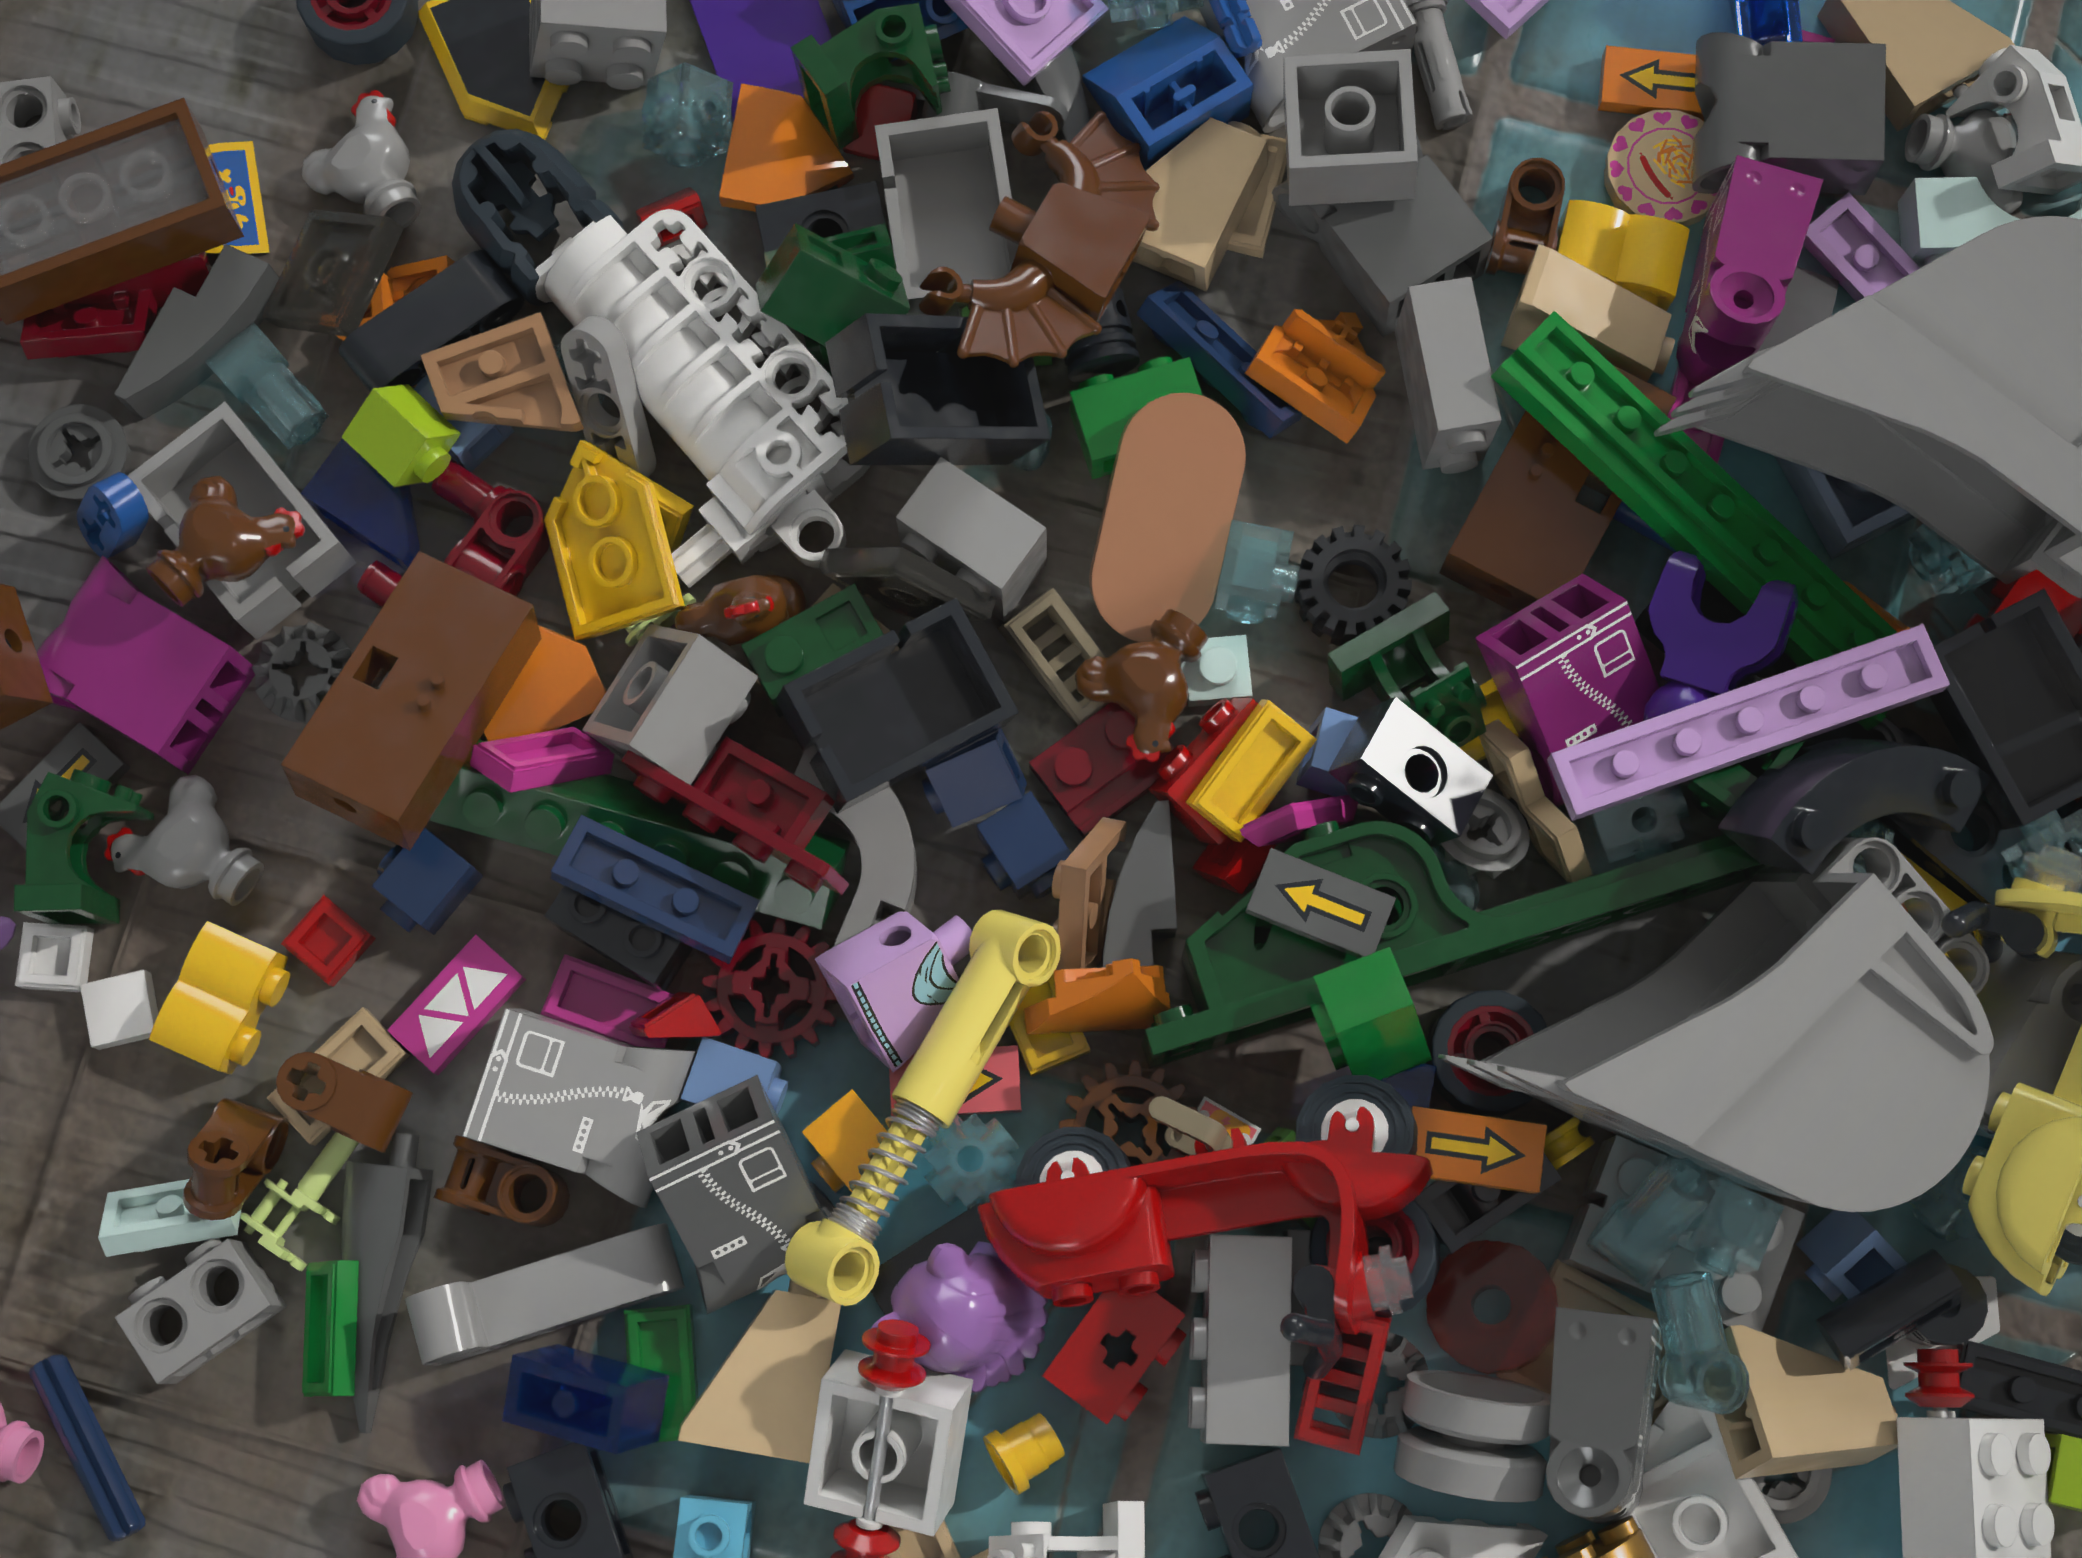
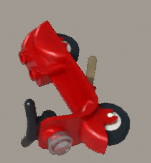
[977,1075,1434,1380]

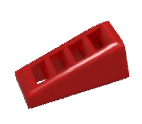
[1293,1316,1392,1456]

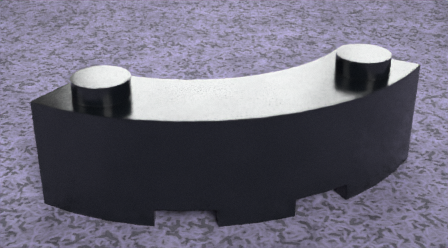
[1718,738,1992,875]

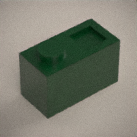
[756,223,910,346]
[741,584,884,717]

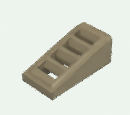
[997,587,1110,727]

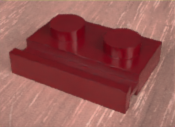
[1029,702,1175,839]

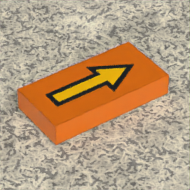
[1598,45,1705,122]
[1410,1106,1547,1194]

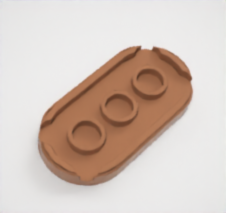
[1089,393,1246,642]

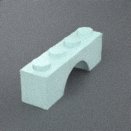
[1898,177,2082,268]

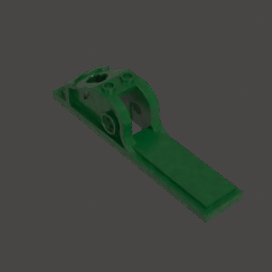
[1142,821,1771,1069]

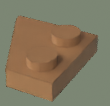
[421,312,584,432]
[1052,817,1127,970]

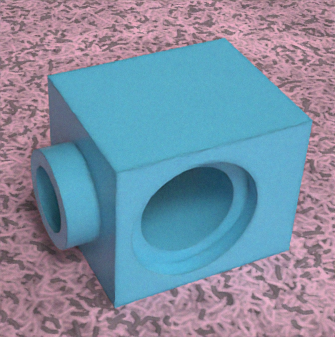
[673,1494,756,1558]

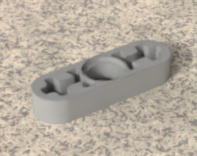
[561,316,656,477]

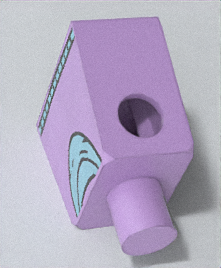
[815,911,972,1072]

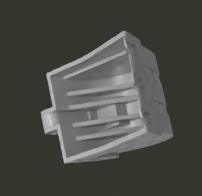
[1654,216,2082,599]
[1438,837,1994,1212]

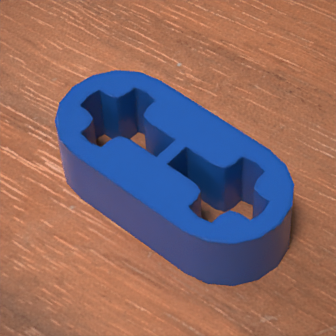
[76,472,149,559]

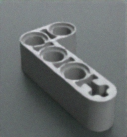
[405,1223,685,1366]

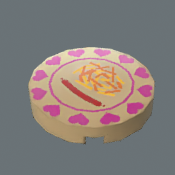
[1604,110,1717,227]

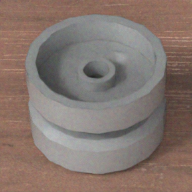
[1393,1370,1551,1503]

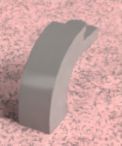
[794,745,918,947]

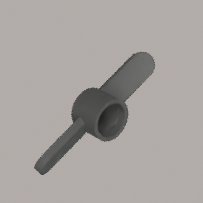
[878,71,1068,131]

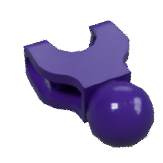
[1643,551,1799,721]

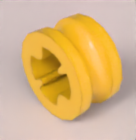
[1544,1116,1595,1169]

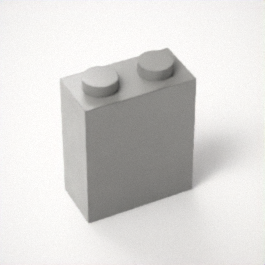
[1395,277,1501,474]

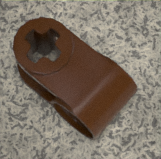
[1485,158,1565,276]
[276,1052,413,1153]
[183,1098,289,1220]
[433,1135,570,1227]

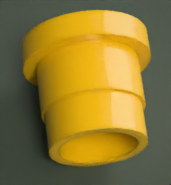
[983,1412,1065,1495]

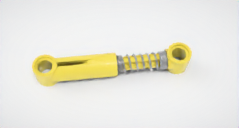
[785,909,1061,1306]

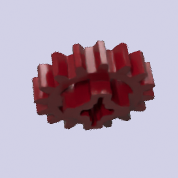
[702,918,838,1059]

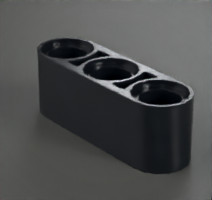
[338,250,524,392]

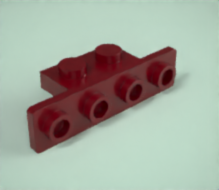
[0,252,211,360]
[621,737,849,896]

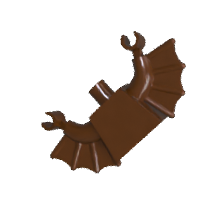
[919,111,1160,368]

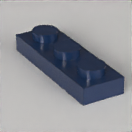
[1136,280,1304,439]
[550,815,760,964]

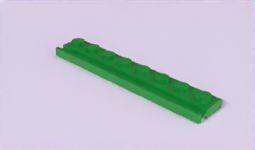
[1491,311,1898,731]

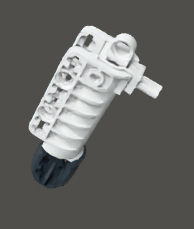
[452,129,870,588]

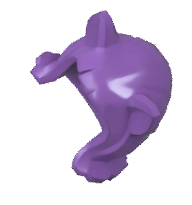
[871,1241,1049,1393]

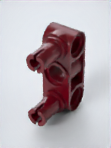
[357,460,550,607]

